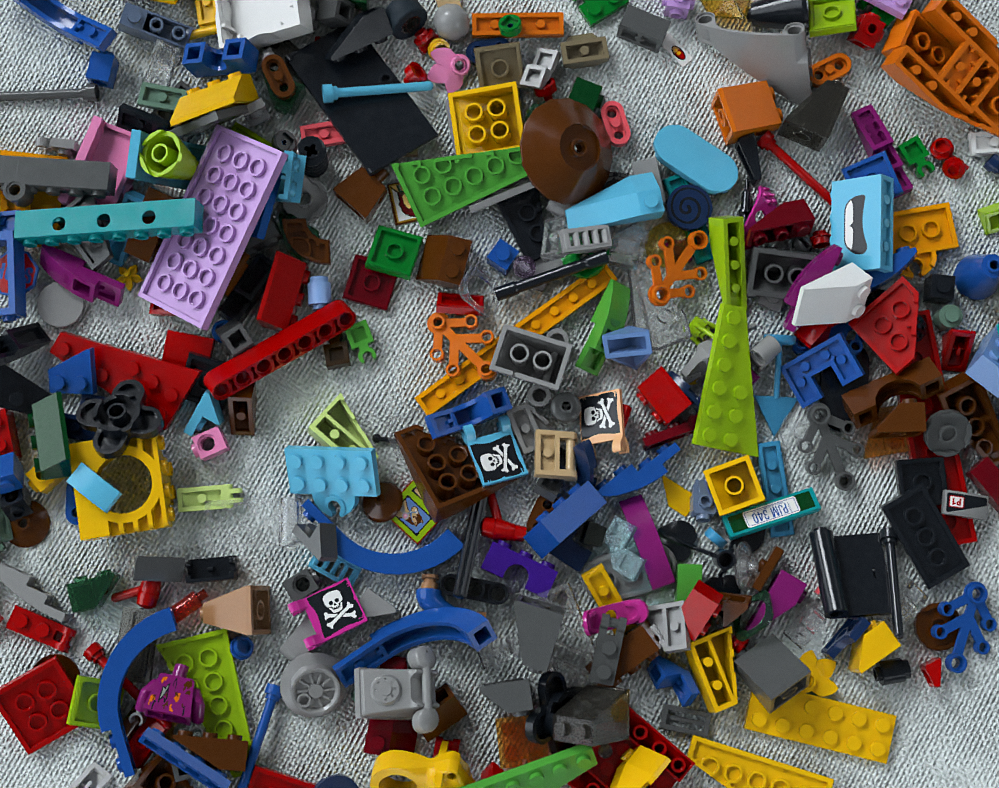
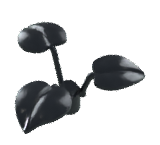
[657,520,766,618]

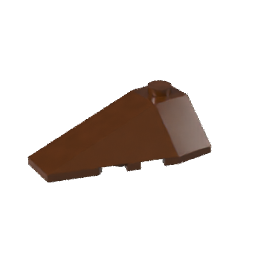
[937,371,999,466]

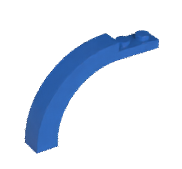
[13,0,117,52]
[301,499,463,575]
[97,606,179,778]
[332,607,498,688]

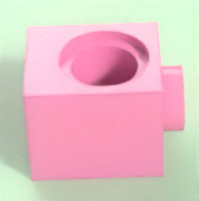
[191,426,231,461]

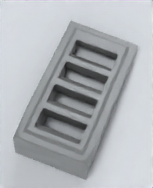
[559,225,612,254]

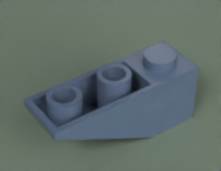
[118,2,193,49]

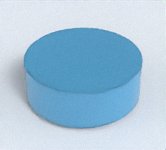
[704,527,728,549]

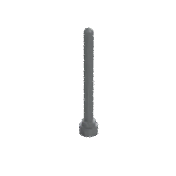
[0,83,100,102]

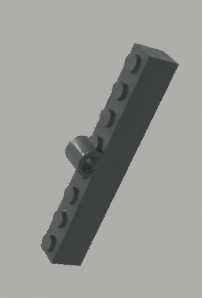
[0,155,118,208]

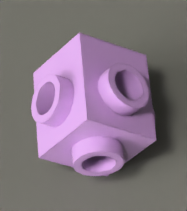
[661,0,695,19]

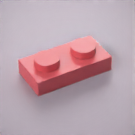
[299,121,346,147]

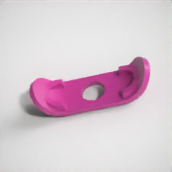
[744,185,777,250]
[582,599,649,636]

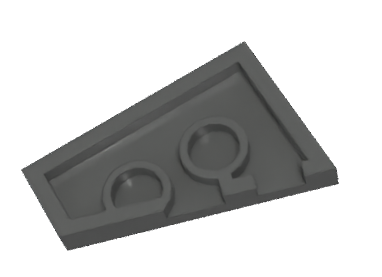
[58,195,114,272]

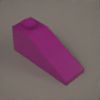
[742,570,807,635]

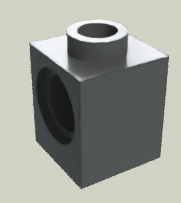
[282,568,322,602]

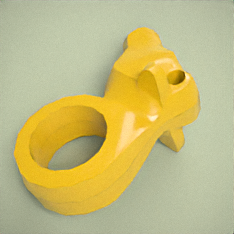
[370,741,477,788]

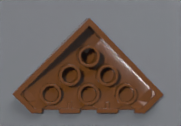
[394,424,521,523]

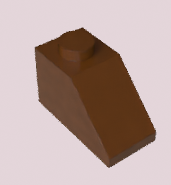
[228,382,257,436]

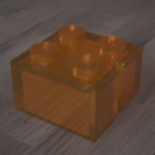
[495,713,549,769]

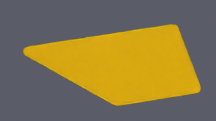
[662,476,692,517]

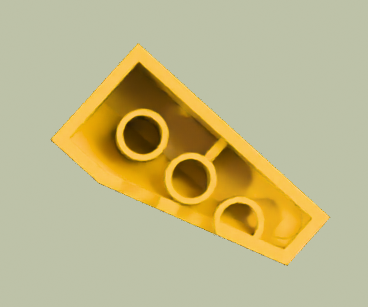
[610,745,671,788]

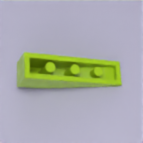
[708,215,747,310]

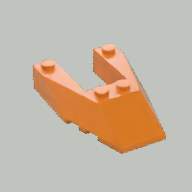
[880,0,999,137]

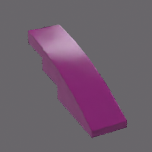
[850,104,913,199]

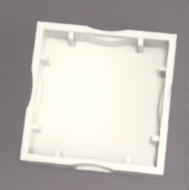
[215,0,314,50]

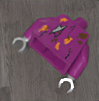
[129,664,205,737]

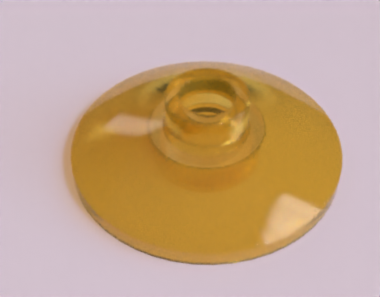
[645,222,689,268]

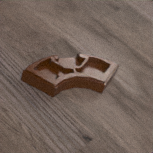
[282,218,331,265]

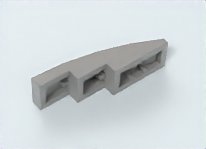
[0,561,72,623]

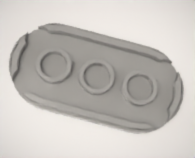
[582,544,677,600]

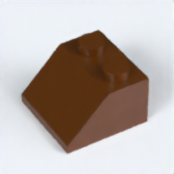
[416,235,473,291]
[868,398,926,438]

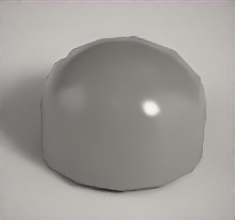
[433,4,470,42]

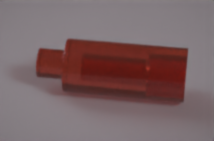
[172,589,209,623]

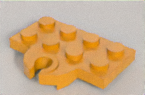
[893,202,959,280]

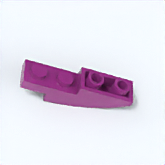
[39,244,125,307]
[782,244,843,332]

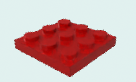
[0,656,79,755]

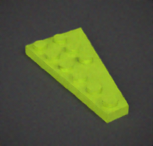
[155,629,257,778]

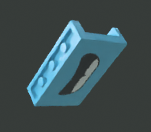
[830,174,894,273]

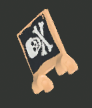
[578,389,630,457]

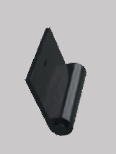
[809,527,892,619]

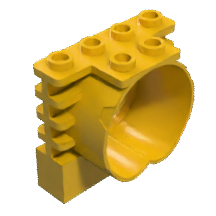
[69,434,177,542]

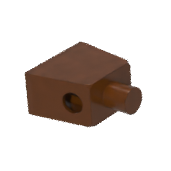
[333,167,390,224]

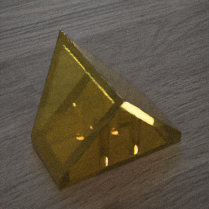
[700,0,751,19]

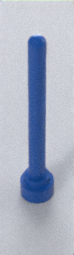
[237,683,282,788]

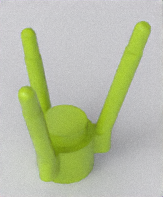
[686,316,716,346]

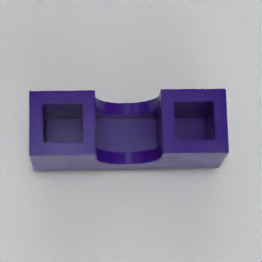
[481,540,558,599]

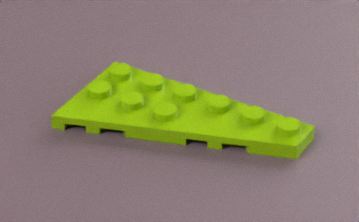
[691,303,759,457]

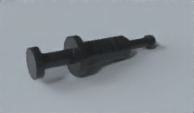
[737,178,751,224]

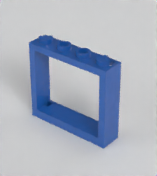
[0,230,27,323]

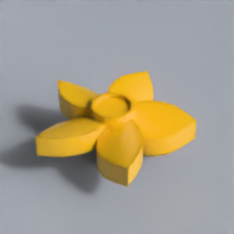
[116,265,143,292]

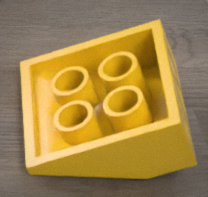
[170,71,259,126]
[448,81,524,155]

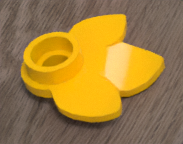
[799,650,838,697]

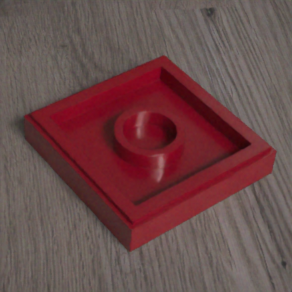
[342,254,398,312]

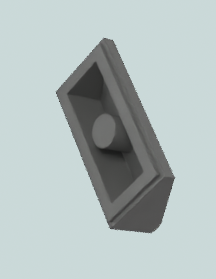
[133,556,185,582]

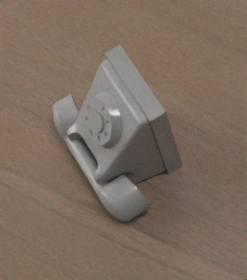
[489,323,573,408]
[354,646,440,734]

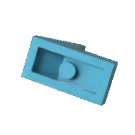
[183,389,224,437]

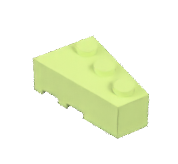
[308,393,379,462]

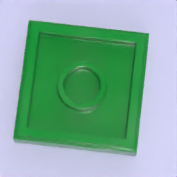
[365,225,423,281]

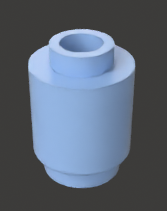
[307,276,332,311]

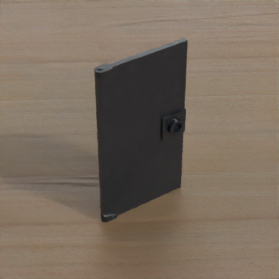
[285,27,438,176]

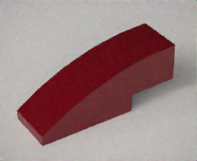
[965,456,999,514]

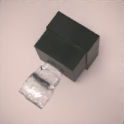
[579,521,622,548]

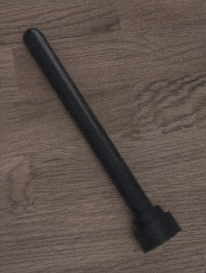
[879,527,904,639]

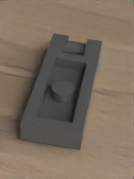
[589,613,627,686]

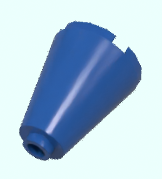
[953,254,999,301]

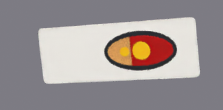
[662,31,693,67]

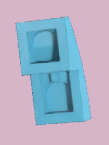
[66,462,122,513]

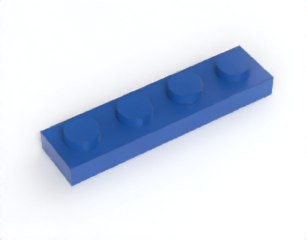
[138,727,232,788]

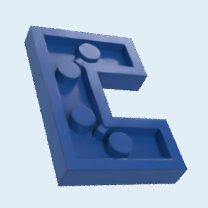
[781,332,866,409]

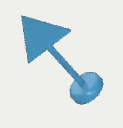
[753,334,797,437]

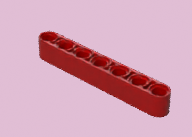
[203,300,356,400]

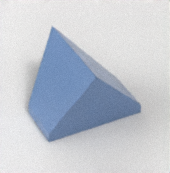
[602,326,653,370]

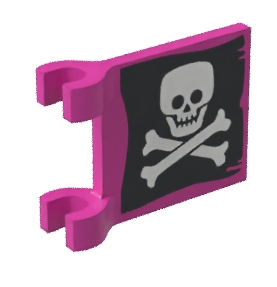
[287,577,368,651]

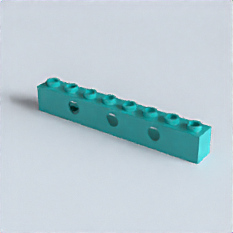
[14,198,204,248]

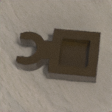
[323,333,351,370]

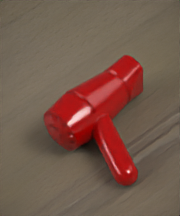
[480,493,527,542]
[111,581,162,609]

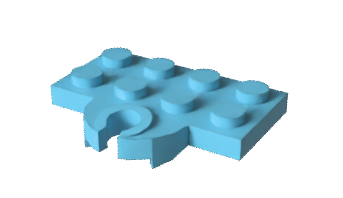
[284,445,381,517]

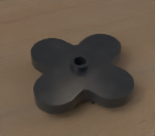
[76,380,164,459]
[525,671,589,754]

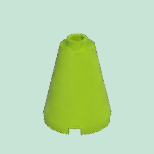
[139,130,199,180]

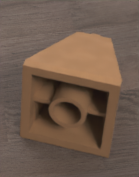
[200,585,271,635]

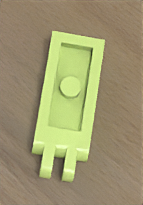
[177,484,243,513]

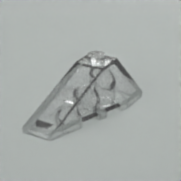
[626,256,691,351]

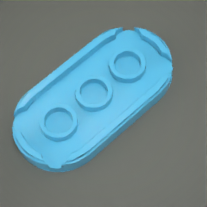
[653,125,738,195]

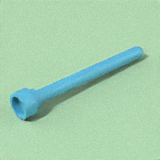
[322,81,434,103]

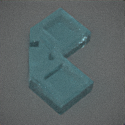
[604,515,647,581]

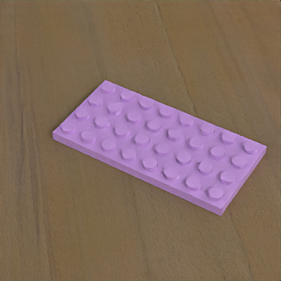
[138,124,288,331]

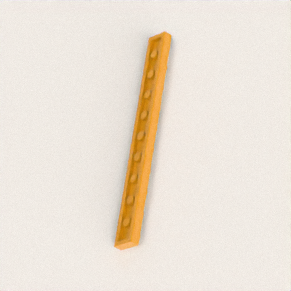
[414,264,618,415]

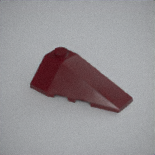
[363,656,417,755]

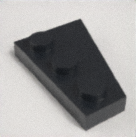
[0,365,52,415]

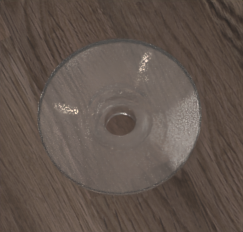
[780,408,821,456]
[734,542,759,590]

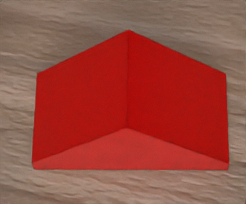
[941,329,976,372]

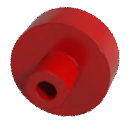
[403,62,427,83]
[533,77,557,102]

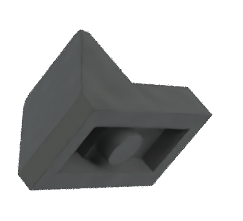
[292,523,338,562]

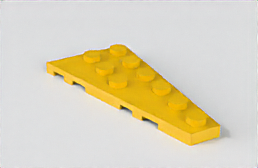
[686,735,834,788]

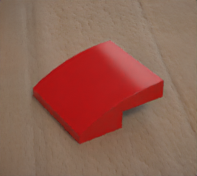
[162,330,215,366]

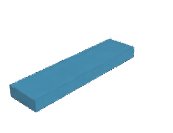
[757,441,795,538]

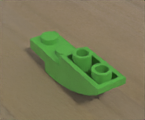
[575,279,630,376]

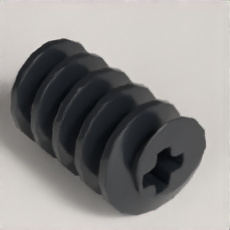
[297,136,329,178]

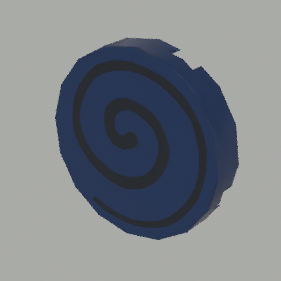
[665,184,713,231]

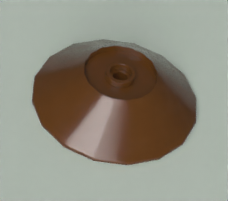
[520,98,613,205]

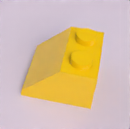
[703,455,766,516]
[848,620,901,674]

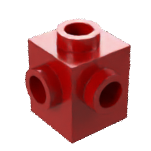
[846,12,886,50]

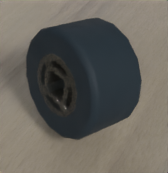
[385,0,427,40]

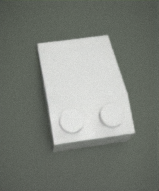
[792,262,873,326]

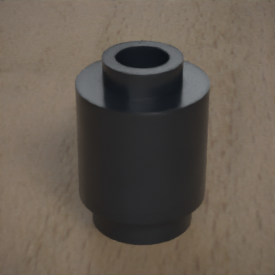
[873,658,911,686]

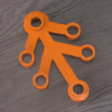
[646,230,708,307]
[427,313,497,382]

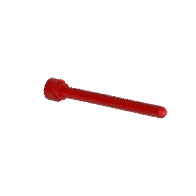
[757,130,832,206]
[83,642,173,730]

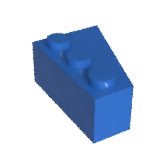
[523,481,607,559]

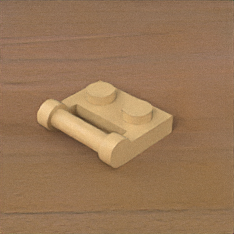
[534,429,577,481]

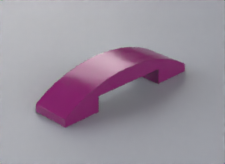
[619,494,675,591]

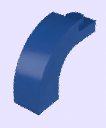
[424,386,513,440]

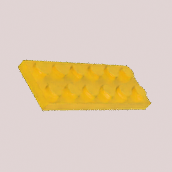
[743,691,896,764]

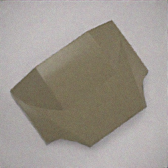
[560,33,609,69]

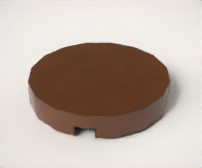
[913,603,960,651]

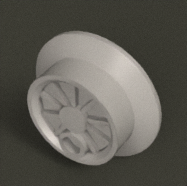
[280,652,348,718]

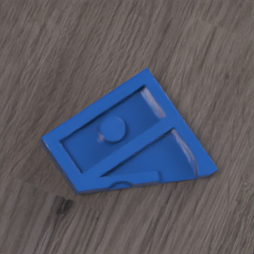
[48,348,98,394]

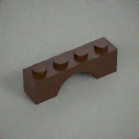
[841,357,945,429]

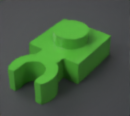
[345,319,377,364]

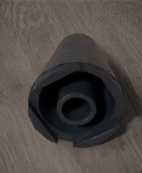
[746,0,809,32]

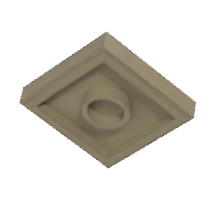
[474,41,526,89]

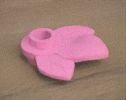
[427,47,471,93]

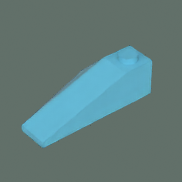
[565,172,665,229]

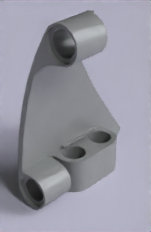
[695,12,813,106]

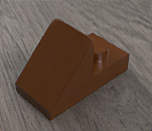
[719,592,752,628]

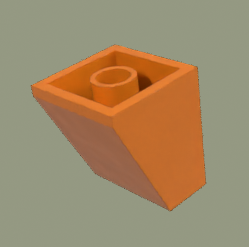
[711,80,783,146]

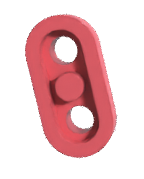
[600,101,631,147]

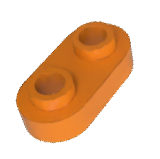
[810,53,851,88]

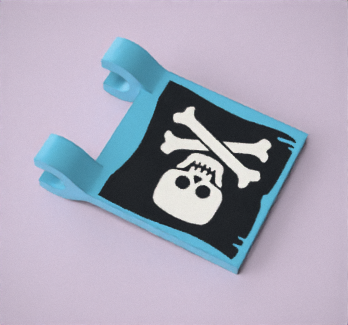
[461,415,528,487]

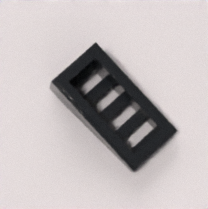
[735,133,762,187]

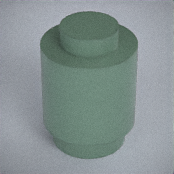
[933,304,963,332]

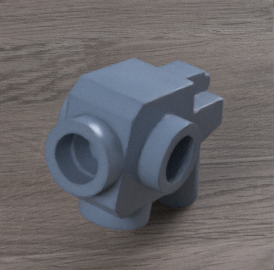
[690,479,718,523]

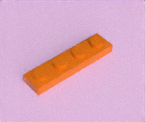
[472,12,564,38]

